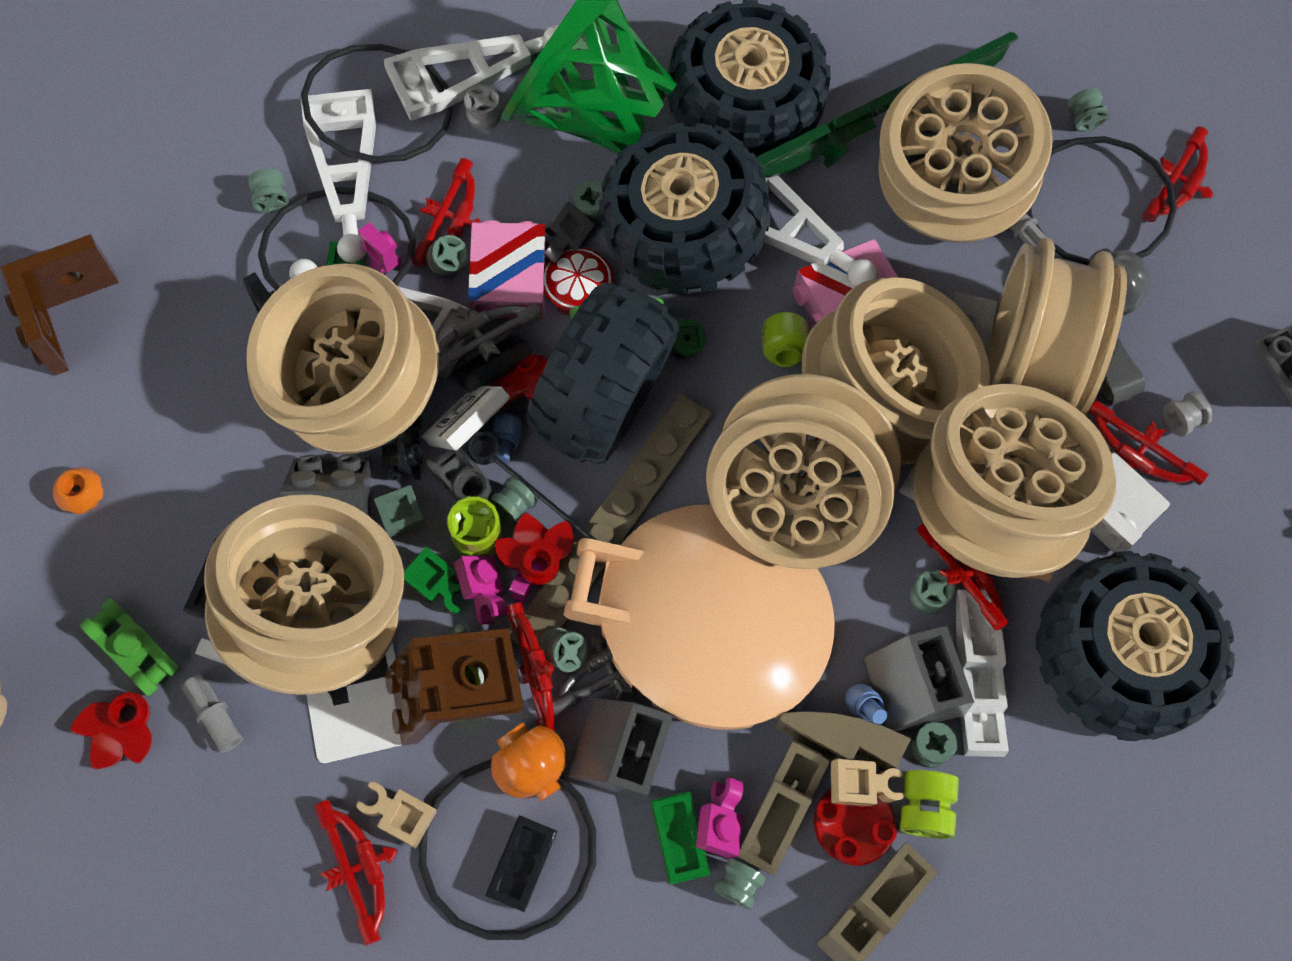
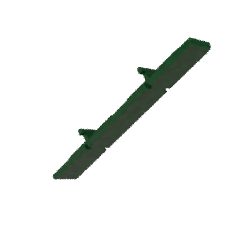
[757,32,1018,178]

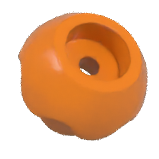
[52,467,103,514]

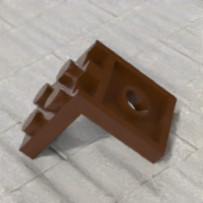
[0,234,119,376]
[385,628,524,746]

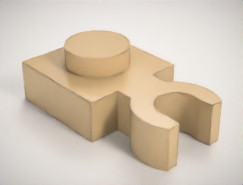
[831,759,903,806]
[356,782,437,849]

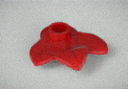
[490,355,548,411]
[495,513,573,585]
[70,692,152,770]

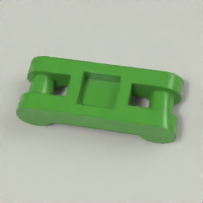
[79,597,181,697]

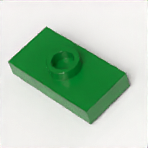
[649,791,710,886]

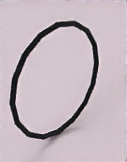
[301,44,454,163]
[1026,136,1177,266]
[258,187,416,291]
[418,759,596,940]

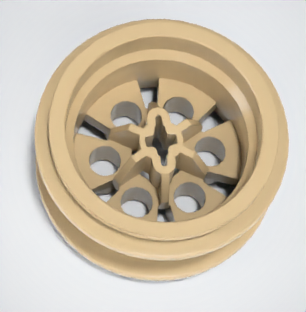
[878,63,1052,243]
[988,237,1127,415]
[246,264,439,454]
[802,277,990,465]
[706,374,901,569]
[912,384,1116,578]
[204,495,404,695]

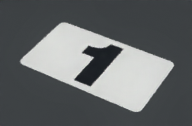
[306,599,401,763]

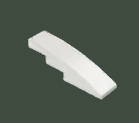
[956,590,1009,757]

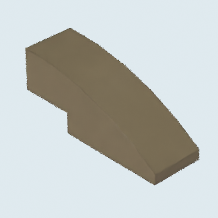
[774,711,911,771]
[738,738,830,876]
[816,842,937,961]

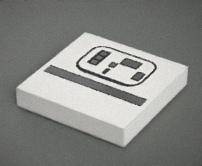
[421,386,510,450]

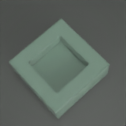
[374,485,425,537]

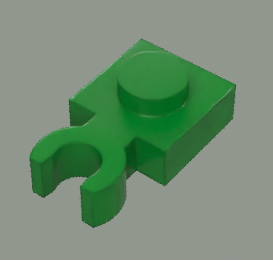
[404,546,462,615]

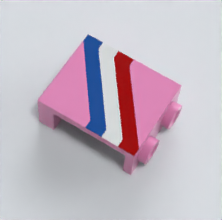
[468,220,546,319]
[792,239,898,328]

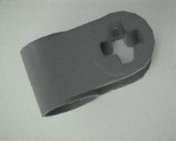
[1097,338,1145,407]
[425,446,494,502]

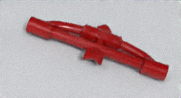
[1142,126,1214,222]
[412,158,482,268]
[1088,400,1208,486]
[917,523,1008,631]
[506,602,555,732]
[314,800,397,947]

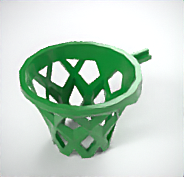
[501,0,677,155]

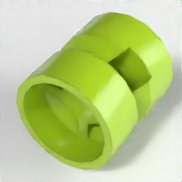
[448,497,502,557]
[900,770,959,839]

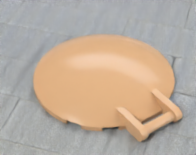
[564,504,835,730]

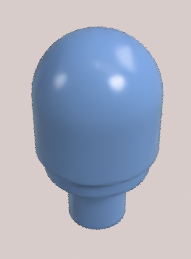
[491,412,522,464]
[845,683,887,724]

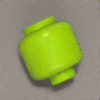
[761,312,809,367]

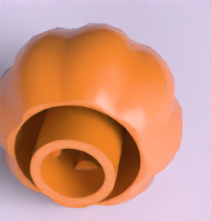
[491,722,567,802]

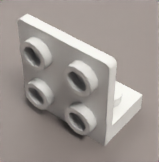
[1090,453,1170,552]

